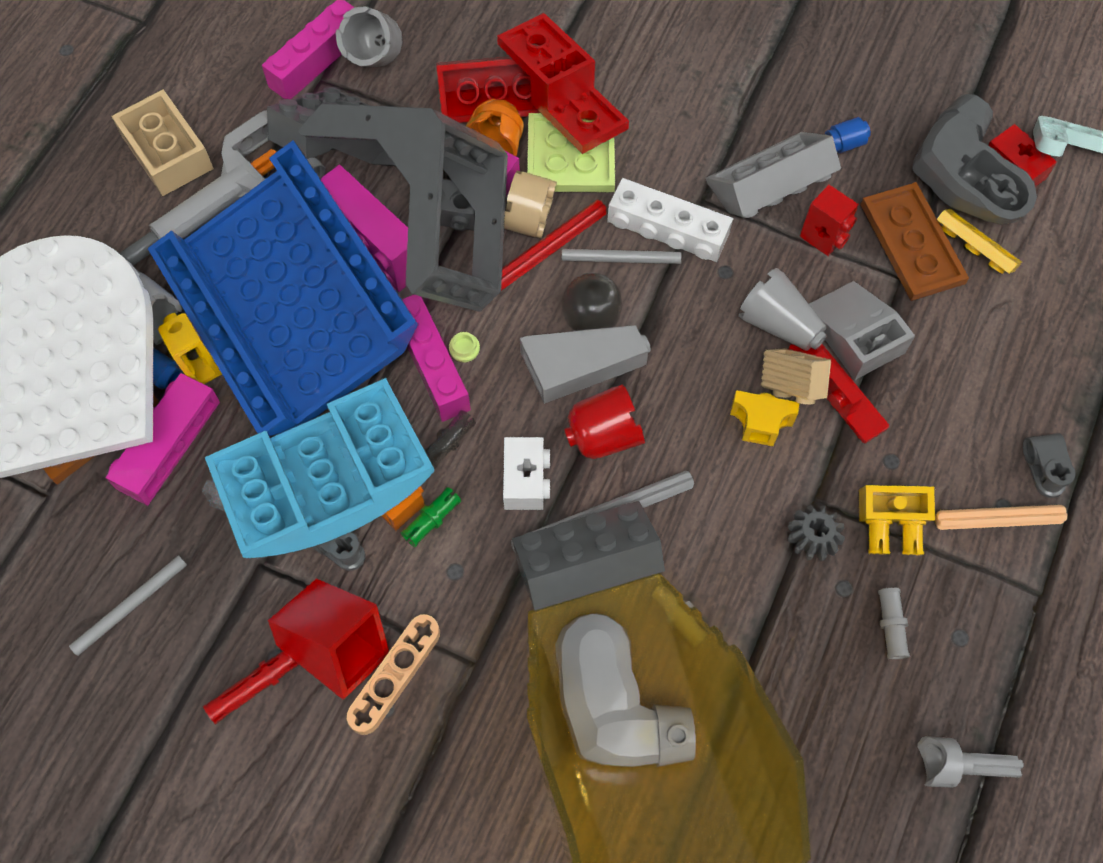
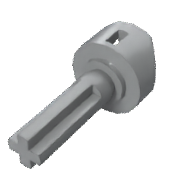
[917,736,1024,788]

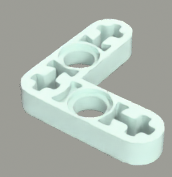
[1033,116,1103,157]

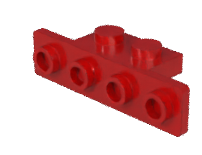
[788,344,889,444]

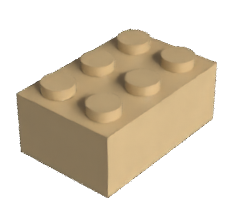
[111,89,214,197]

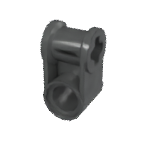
[1023,433,1075,498]
[312,532,366,571]

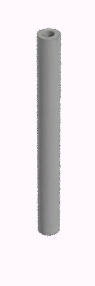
[562,249,681,264]
[69,555,187,656]

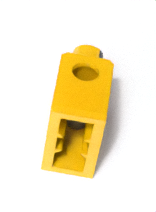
[157,313,222,384]

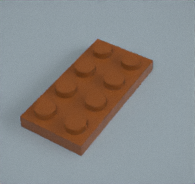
[860,182,969,301]

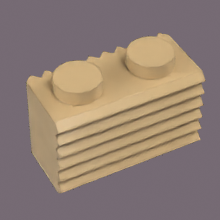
[761,348,831,404]

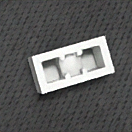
[503,437,550,510]

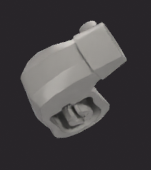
[555,614,696,767]

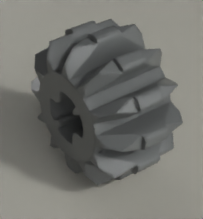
[787,504,845,561]

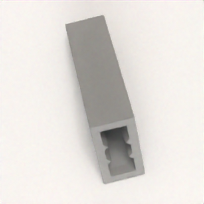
[520,325,651,404]

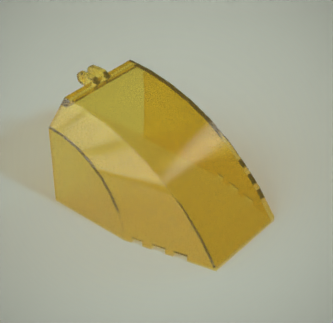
[527,573,811,863]

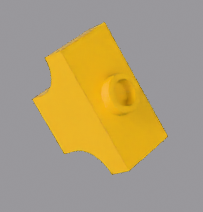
[730,390,800,446]

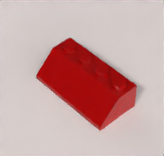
[436,56,540,123]

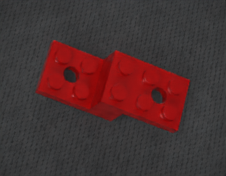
[497,13,629,154]

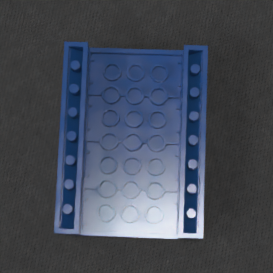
[148,140,418,436]

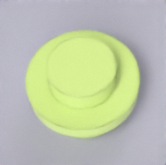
[449,332,480,362]

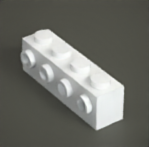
[607,178,733,262]

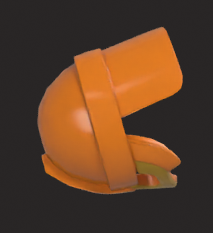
[466,99,524,156]

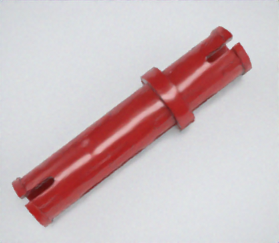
[203,651,299,725]

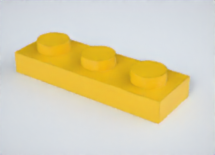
[937,209,1022,274]

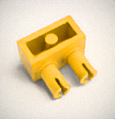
[859,485,935,555]

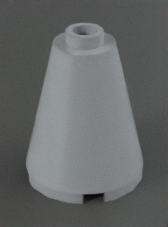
[739,268,827,351]

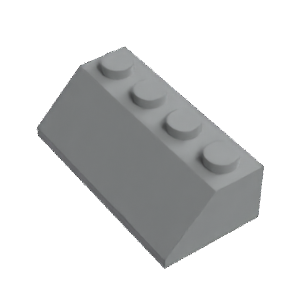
[706,132,841,218]

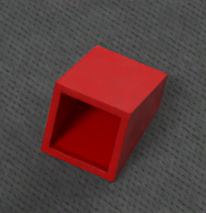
[268,578,389,699]

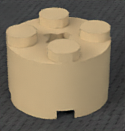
[504,170,557,239]

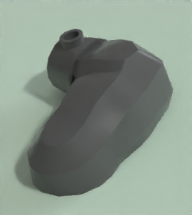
[912,94,1037,225]

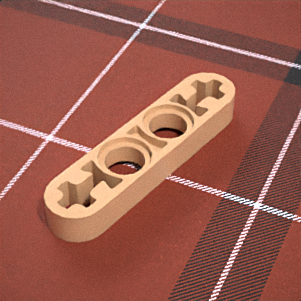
[347,615,440,735]

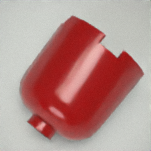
[564,384,645,459]

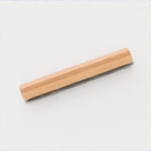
[935,505,1067,530]

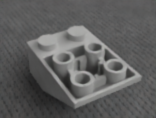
[809,281,915,380]

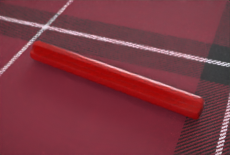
[501,200,607,291]

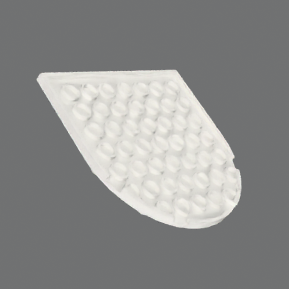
[0,235,153,478]

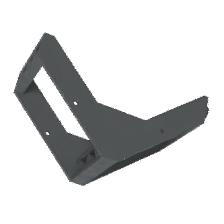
[298,104,508,312]

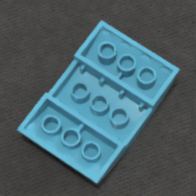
[205,378,434,558]

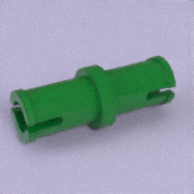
[400,487,461,547]

